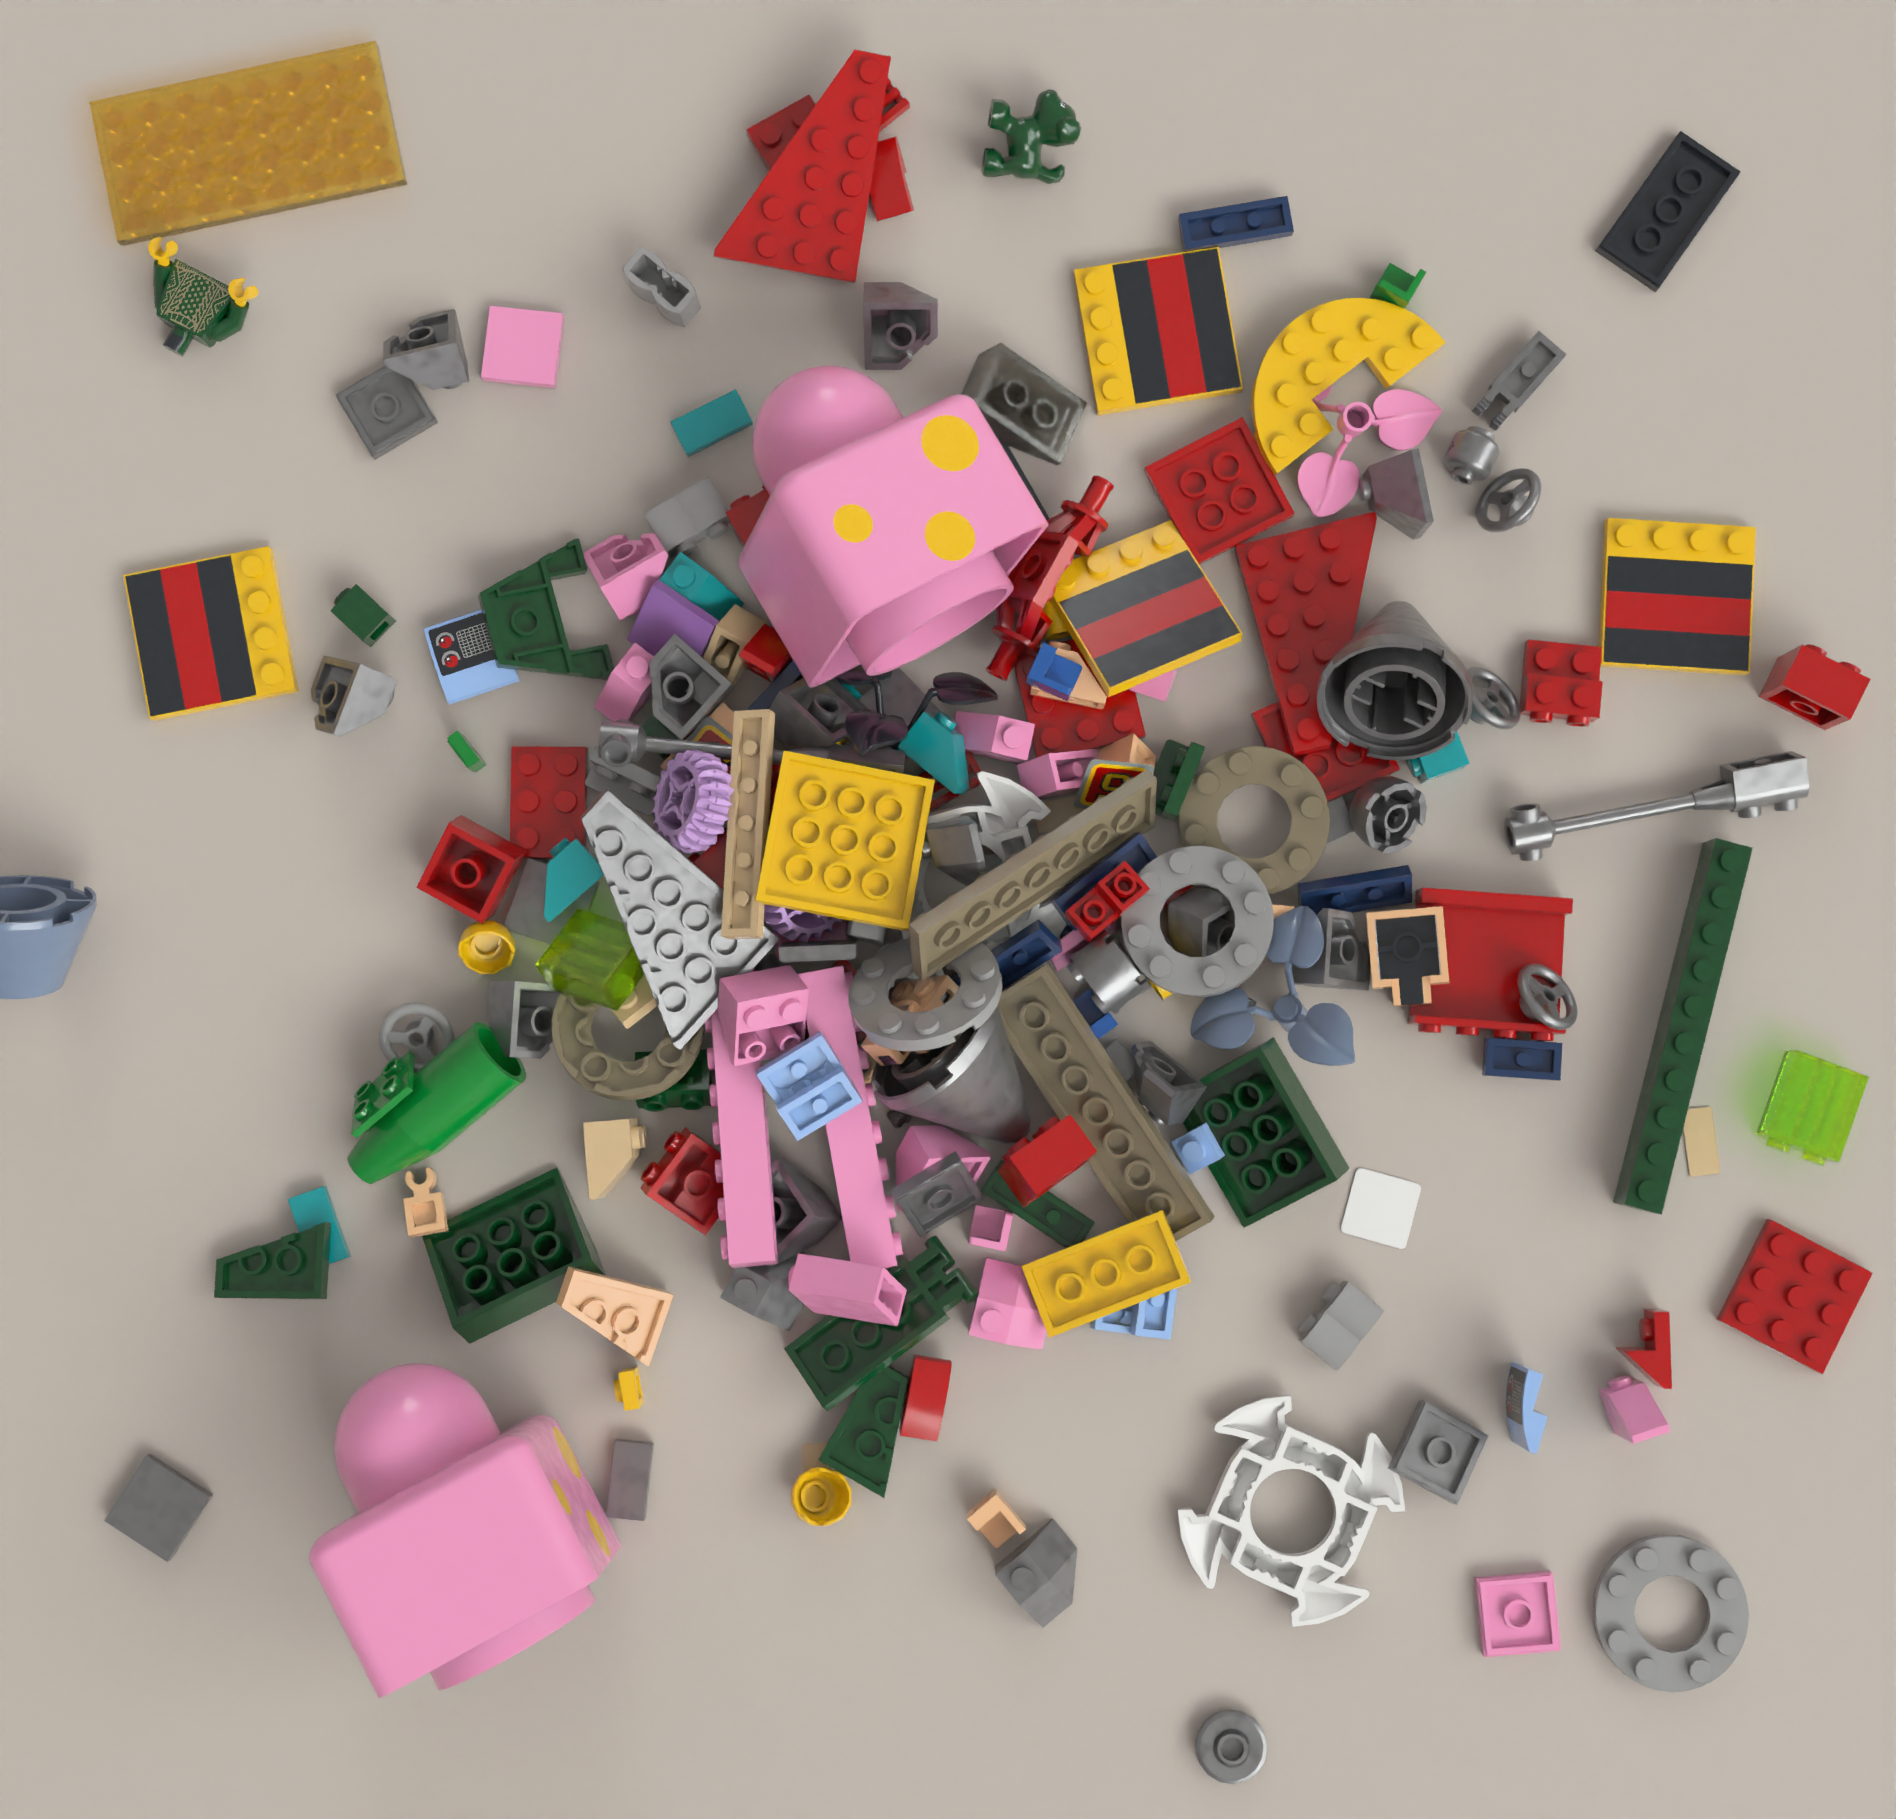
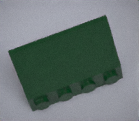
[1183,1037,1350,1228]
[422,1167,606,1344]

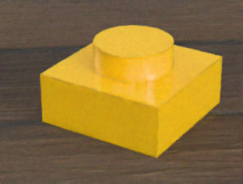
[614,1366,644,1411]

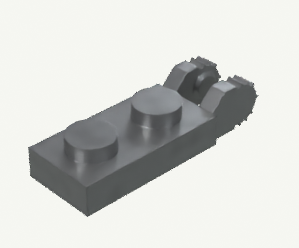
[1472,331,1567,431]

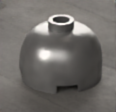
[1349,776,1427,854]

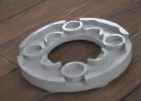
[1121,846,1274,997]
[848,936,1002,1051]
[1593,1535,1749,1692]

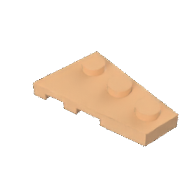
[556,1266,673,1367]

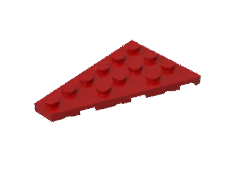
[713,49,891,283]
[1234,512,1377,757]

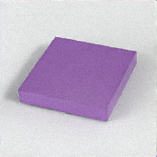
[627,580,720,657]

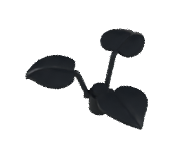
[835,664,998,756]

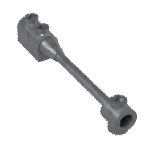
[598,719,905,774]
[1504,751,1809,861]

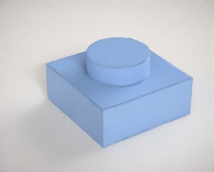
[1171,1123,1225,1175]

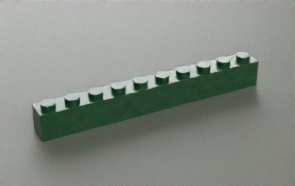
[1613,838,1753,1215]

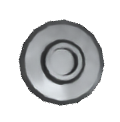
[1195,1709,1267,1784]

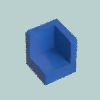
[1026,642,1082,702]
[1073,990,1118,1039]

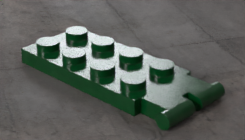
[784,1236,979,1411]

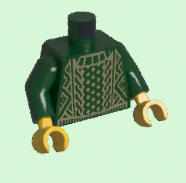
[148,236,258,357]

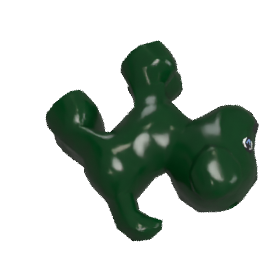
[981,89,1081,184]

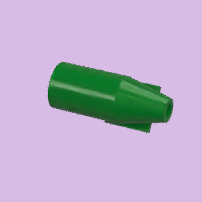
[347,1022,526,1184]

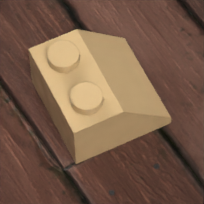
[583,1118,647,1200]

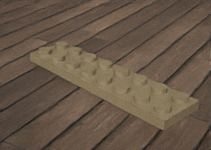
[909,770,1157,981]
[998,963,1215,1241]

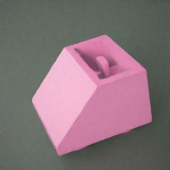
[718,965,809,1066]

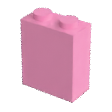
[788,1253,907,1326]

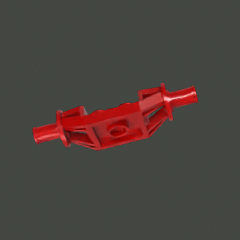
[986,475,1114,681]

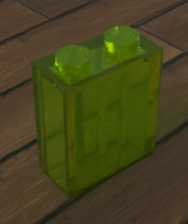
[535,908,644,1011]
[1756,1050,1869,1166]

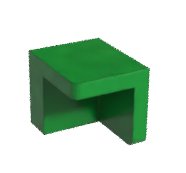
[1370,263,1426,309]

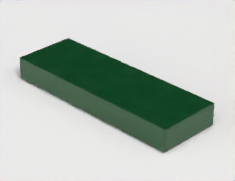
[980,1159,1095,1248]

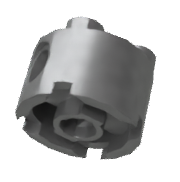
[1067,928,1152,1014]

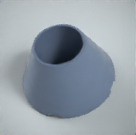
[0,875,97,999]

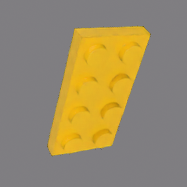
[1021,1210,1192,1338]

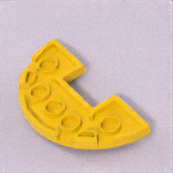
[1250,298,1446,476]

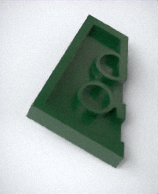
[214,1222,331,1299]
[818,1366,908,1498]

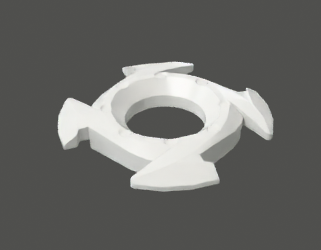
[879,771,1066,980]
[1177,1395,1405,1627]

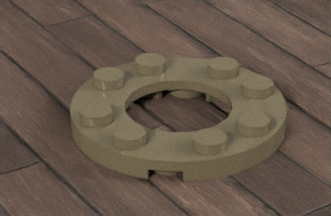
[1179,746,1330,895]
[551,952,704,1100]

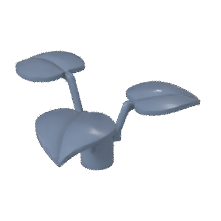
[1190,906,1355,1066]

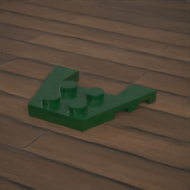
[478,538,614,680]

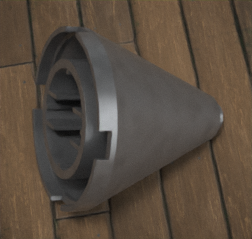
[1317,601,1473,760]
[871,985,1031,1144]

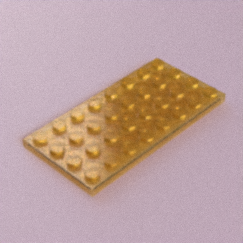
[89,41,408,246]

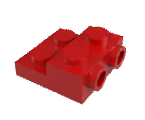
[746,94,815,172]
[1519,639,1603,727]
[640,1127,724,1236]

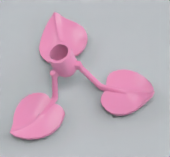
[1297,386,1442,517]

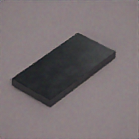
[1595,131,1741,292]

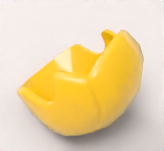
[458,920,516,975]
[791,1467,852,1526]

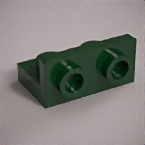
[1153,739,1205,821]
[635,1049,711,1112]

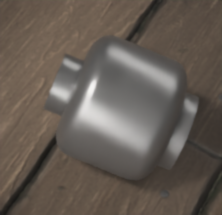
[1444,426,1499,485]

